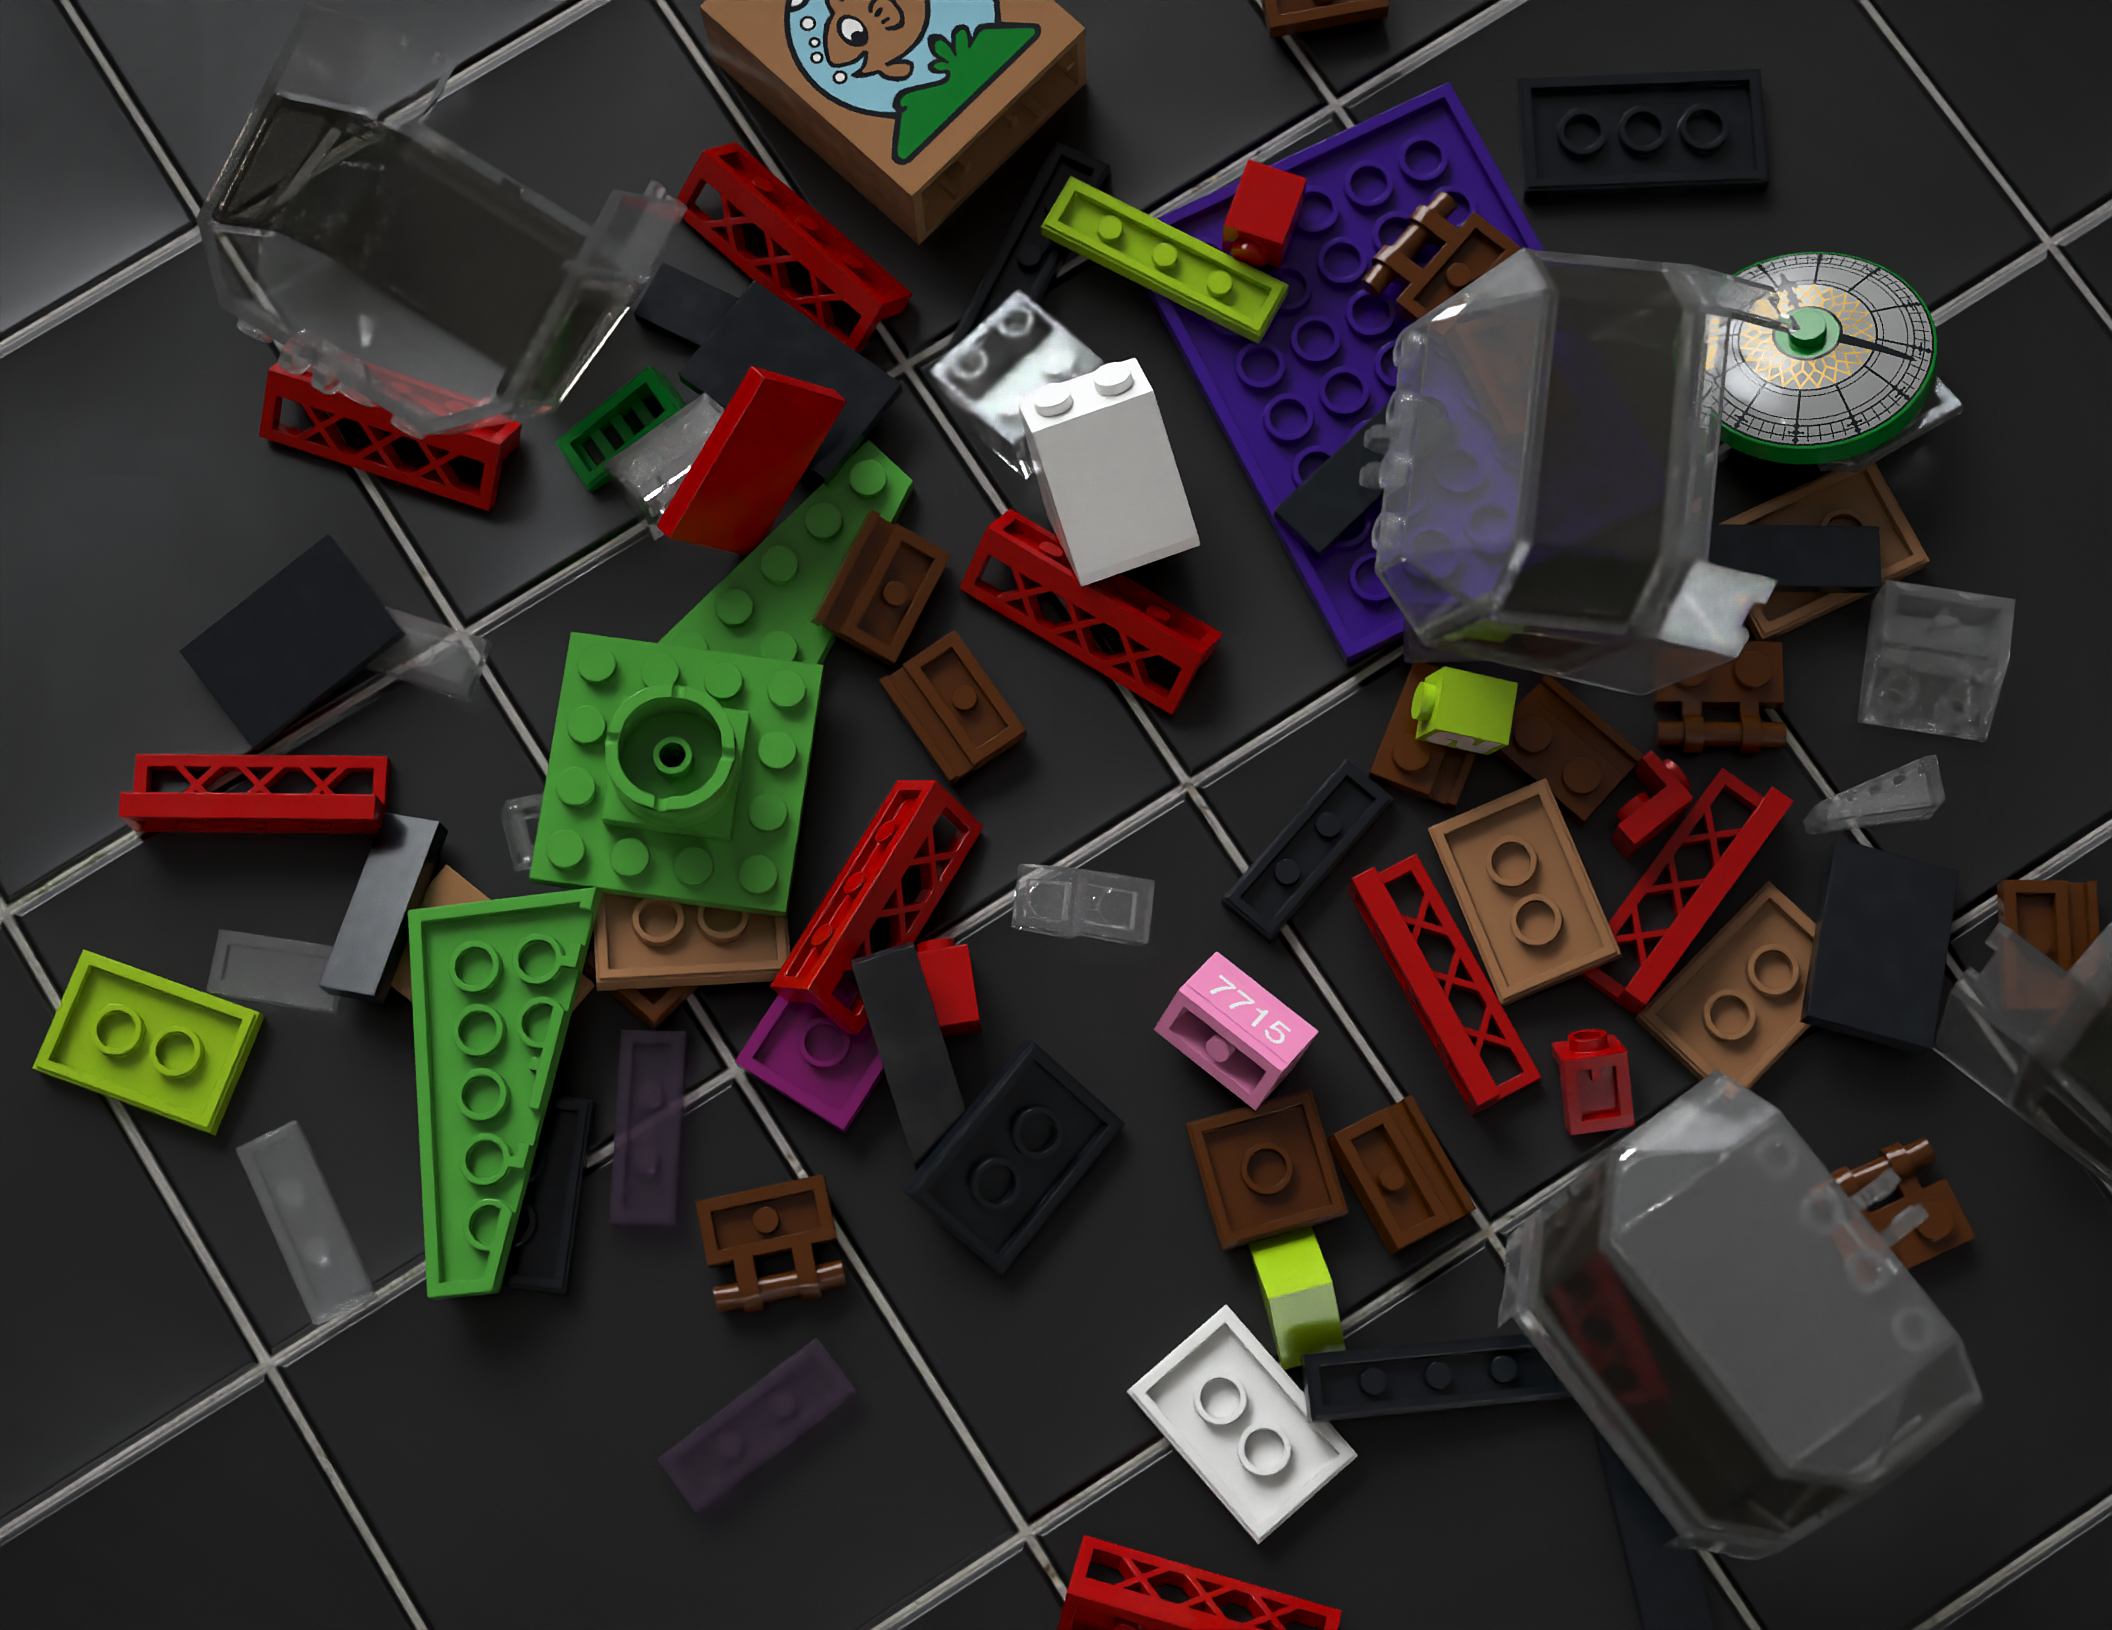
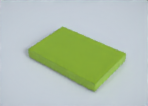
[32,949,265,1136]

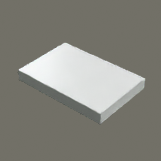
[1127,1305,1358,1545]

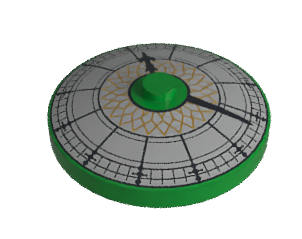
[1681,252,1937,465]

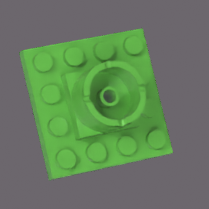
[529,632,824,918]

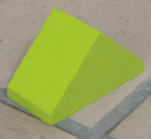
[1248,1226,1346,1371]

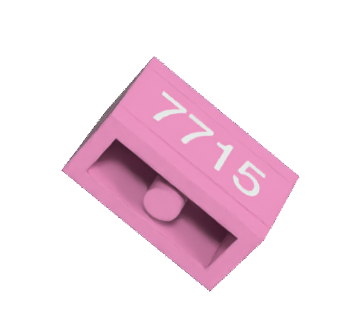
[1153,951,1319,1111]

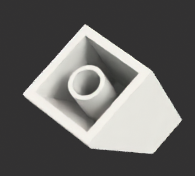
[1015,358,1200,587]

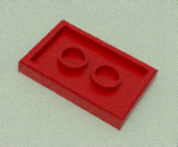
[657,366,847,556]

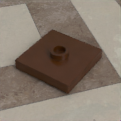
[1185,1088,1349,1252]

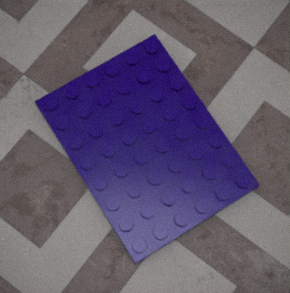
[1145,82,1683,665]

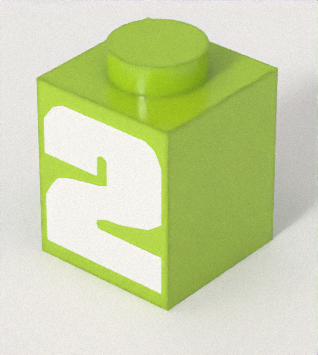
[1411,666,1518,755]

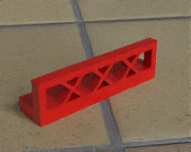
[671,142,913,354]
[259,350,522,511]
[959,508,1223,715]
[118,754,391,834]
[1579,768,1793,1016]
[770,780,984,1035]
[1348,854,1542,1116]
[1057,1535,1342,1630]

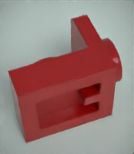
[1610,750,1693,860]
[1551,1029,1635,1135]

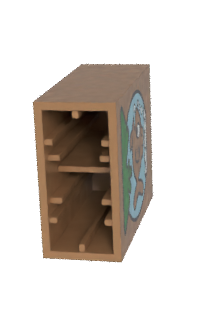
[700,0,1087,245]

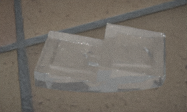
[1011,864,1155,947]

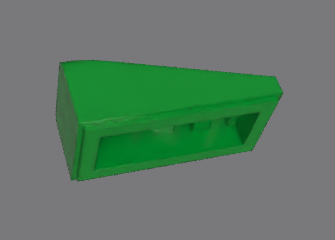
[555,365,697,492]

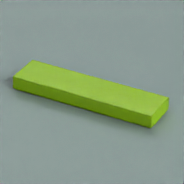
[1041,176,1289,344]

